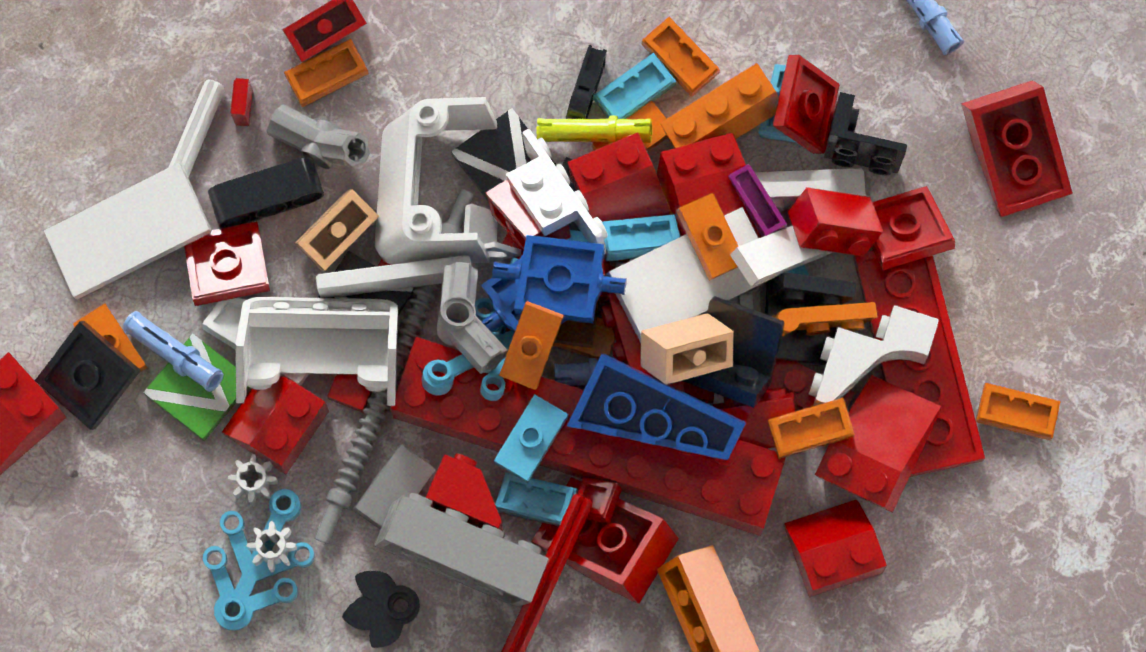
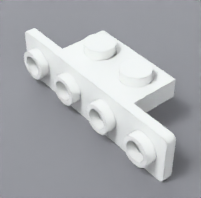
[506,129,608,254]
[755,168,866,212]

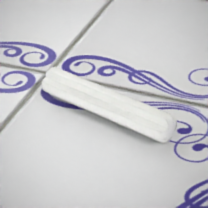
[168,79,225,177]

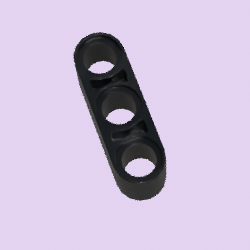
[208,157,324,229]

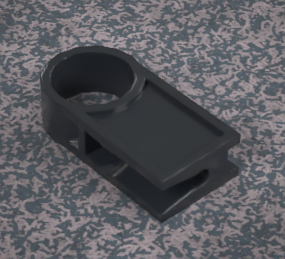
[566,45,607,119]

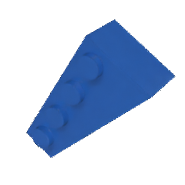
[567,354,746,460]

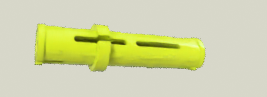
[536,116,653,144]

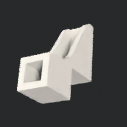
[809,305,939,406]

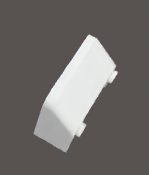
[375,97,497,264]
[236,297,398,406]

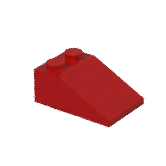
[961,80,1073,217]
[656,132,762,238]
[0,352,67,475]
[815,375,942,513]
[531,477,679,604]

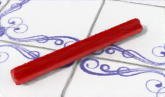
[501,494,593,652]

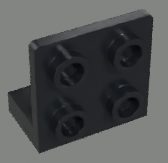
[824,92,907,176]
[765,272,856,366]
[682,296,785,408]

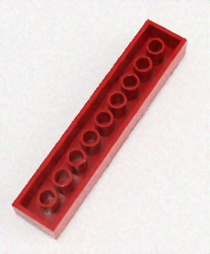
[391,337,786,536]

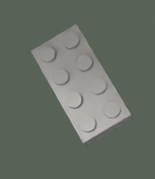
[374,493,549,607]

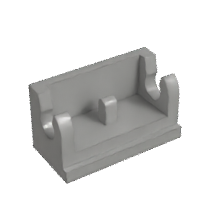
[352,444,436,530]

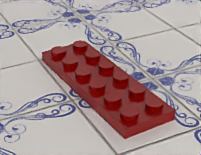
[853,250,985,477]

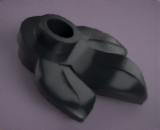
[342,571,420,648]

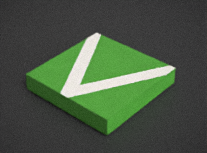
[143,333,249,441]

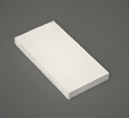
[44,163,212,300]
[606,207,777,343]

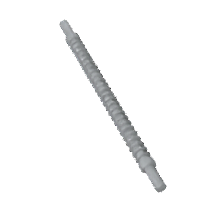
[314,189,474,544]

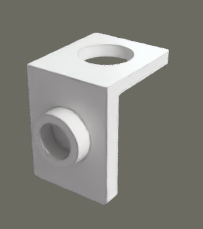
[464,204,521,263]

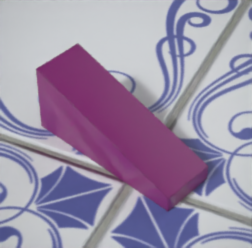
[728,164,787,237]

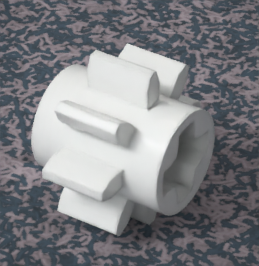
[228,454,278,505]
[246,521,297,572]

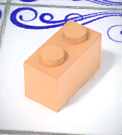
[294,189,379,271]
[641,313,734,385]

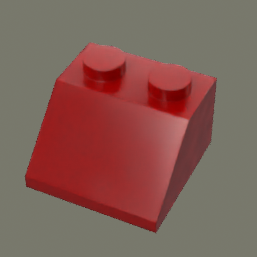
[567,132,670,222]
[221,376,329,475]
[426,453,503,531]
[783,499,887,598]

